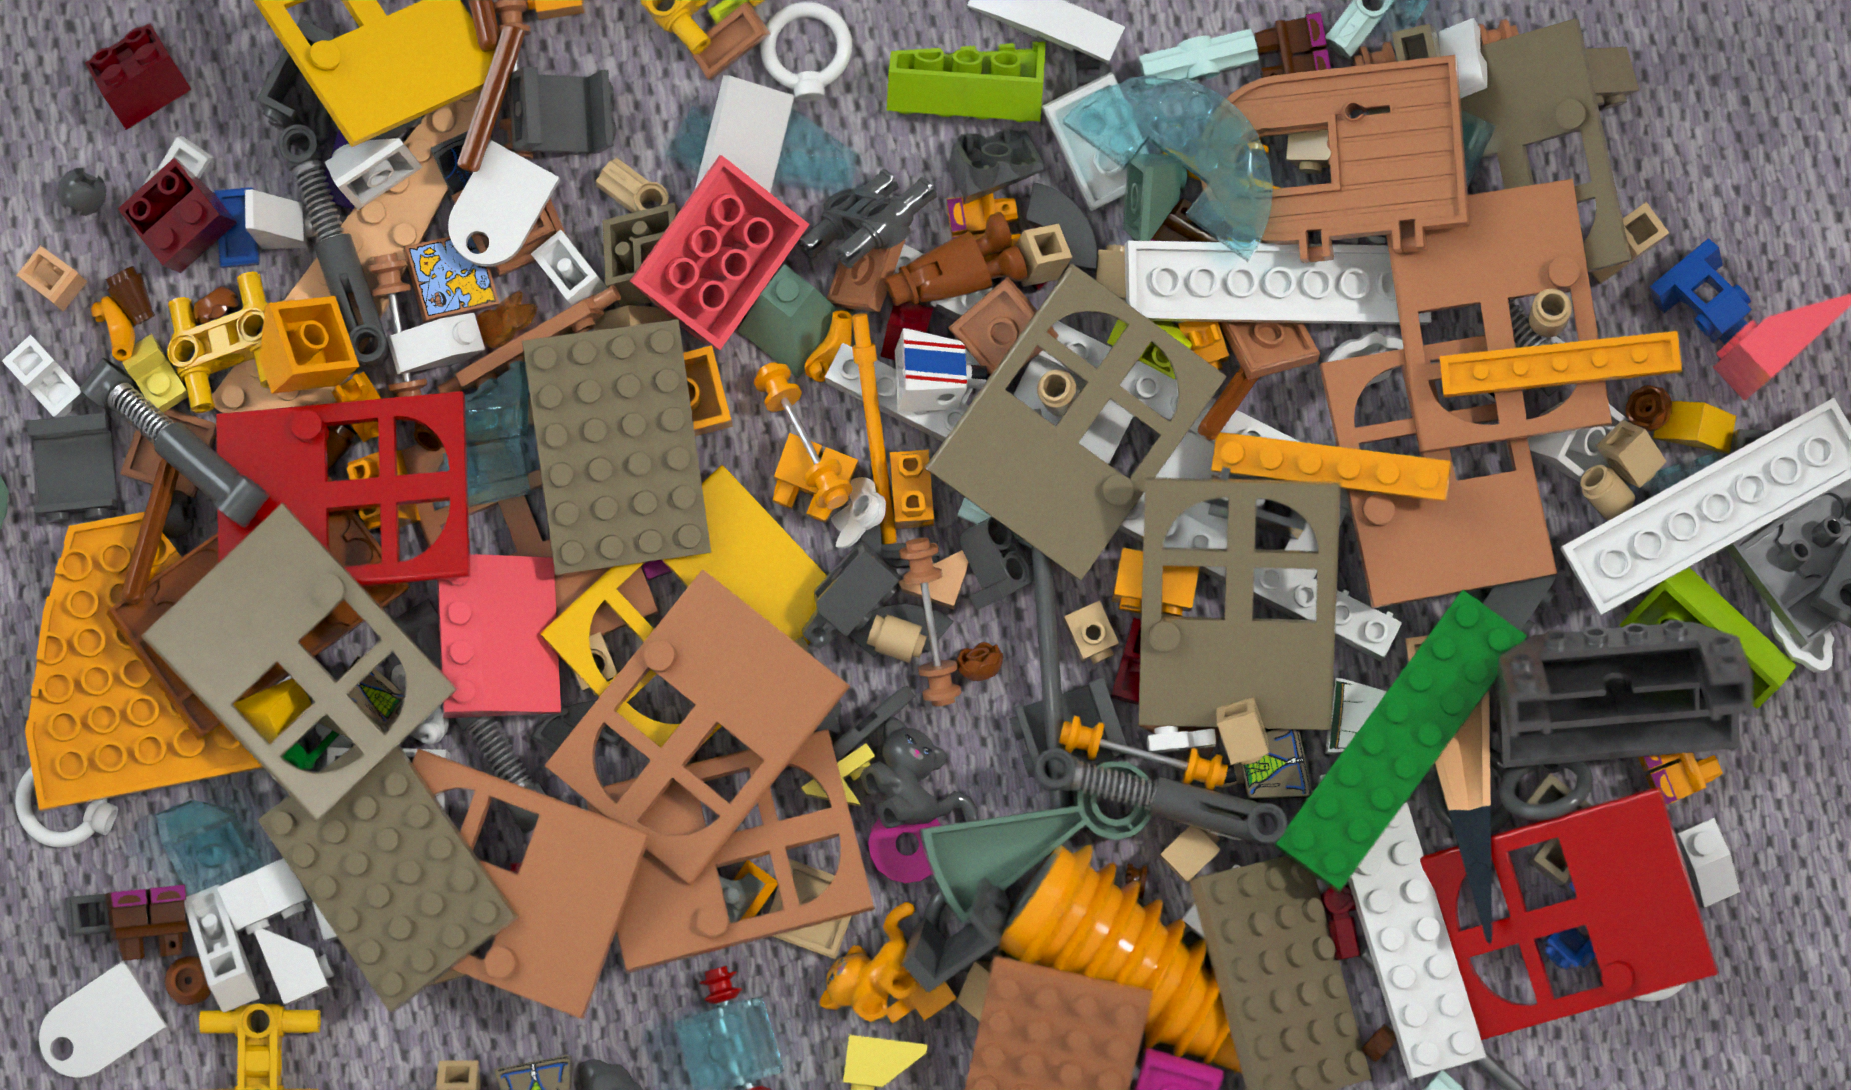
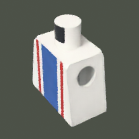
[895,328,987,412]

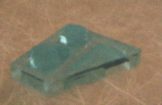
[775,108,857,192]
[465,361,528,443]

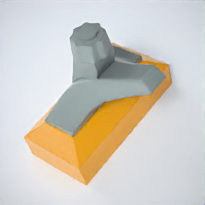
[719,860,778,923]

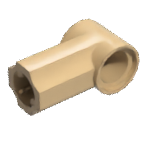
[596,157,669,213]

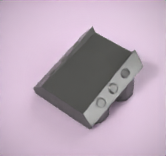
[949,130,1044,205]

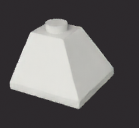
[325,138,423,210]
[1528,399,1629,482]

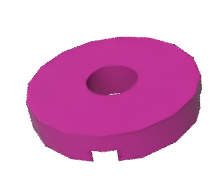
[868,818,941,883]

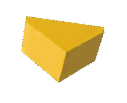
[1653,401,1736,454]
[233,677,312,744]

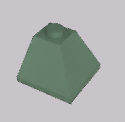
[1123,153,1187,241]
[738,264,838,378]

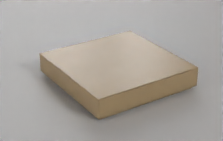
[769,859,851,960]

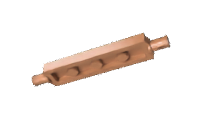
[438,285,621,393]

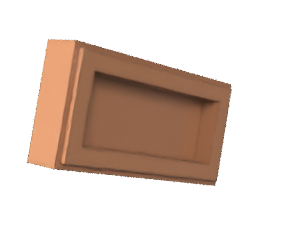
[687,2,771,79]

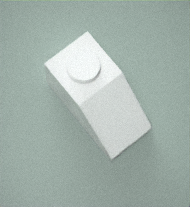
[531,229,607,310]
[387,313,485,375]
[1675,818,1740,908]
[254,928,335,1005]

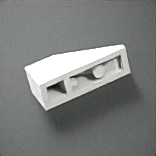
[245,190,315,249]
[185,884,260,1013]

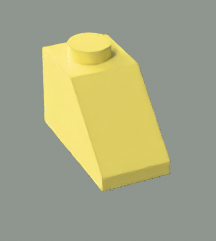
[843,1035,928,1090]

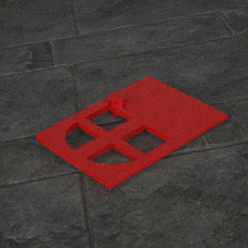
[216,391,470,586]
[1420,787,1719,1040]

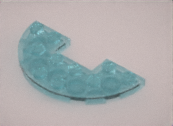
[1063,76,1273,262]

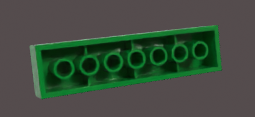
[1275,589,1527,894]

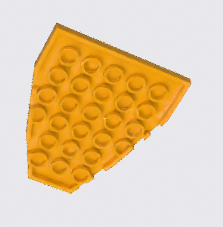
[25,512,264,811]

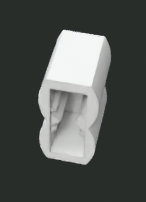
[217,858,312,935]

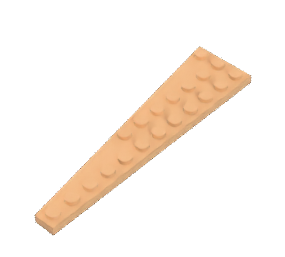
[212,57,518,413]

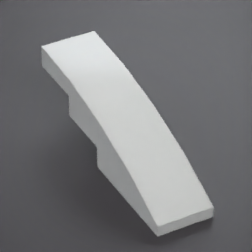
[967,0,1125,64]

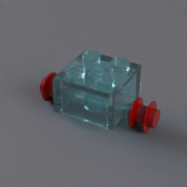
[674,966,784,1090]

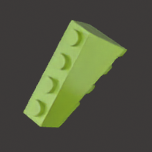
[886,41,1046,123]
[1619,567,1797,709]

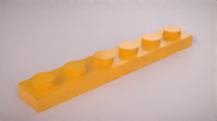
[1439,331,1682,398]
[1211,432,1452,502]

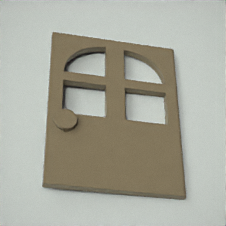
[1460,18,1632,272]
[925,263,1227,581]
[1139,477,1341,730]
[141,503,457,822]

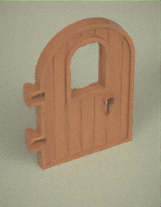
[1198,55,1470,263]

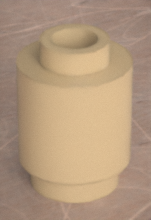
[1529,289,1572,337]
[1037,369,1080,417]
[1580,465,1635,520]
[867,614,927,663]

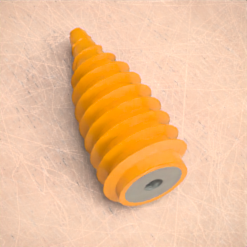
[997,844,1242,1075]

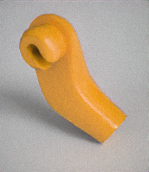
[91,296,136,361]
[804,310,852,382]

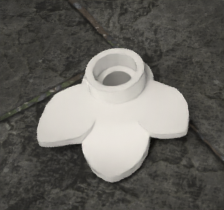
[831,477,886,548]

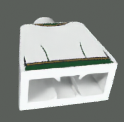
[1325,678,1387,755]

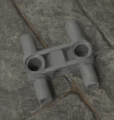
[798,169,937,268]

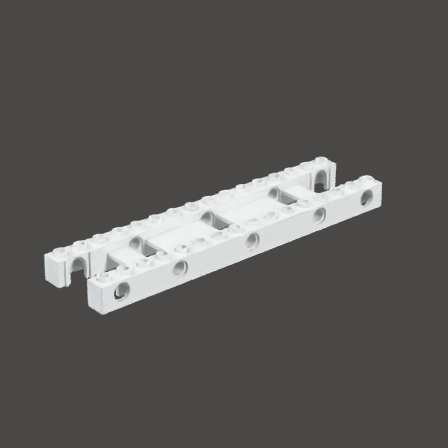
[825,244,1402,661]

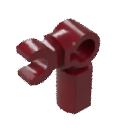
[1321,884,1362,961]

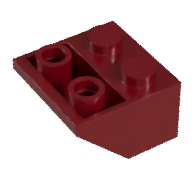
[85,23,192,130]
[118,157,237,273]

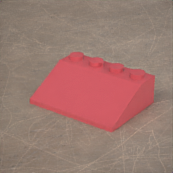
[629,155,810,350]
[1713,294,1851,401]
[437,554,561,718]

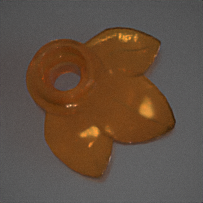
[476,290,537,348]

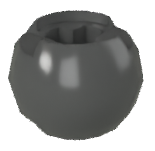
[57,168,107,216]
[163,490,194,538]

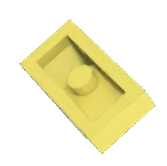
[122,333,188,413]
[801,743,875,807]

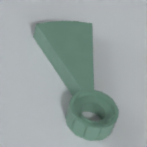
[919,761,1152,924]

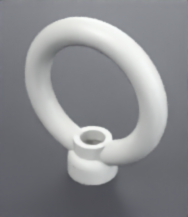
[760,2,852,102]
[15,767,118,848]

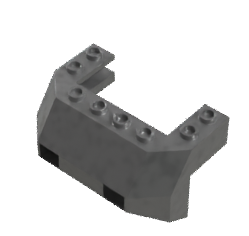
[1496,620,1753,768]

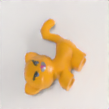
[818,902,917,1022]

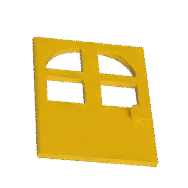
[253,0,495,147]
[540,465,827,748]

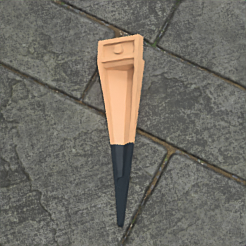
[1405,635,1493,944]

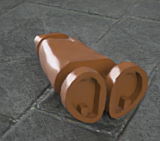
[884,212,1027,306]

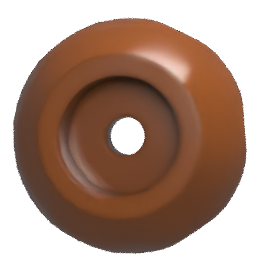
[194,286,239,324]
[1625,385,1672,432]
[956,642,1004,681]
[165,956,211,1005]

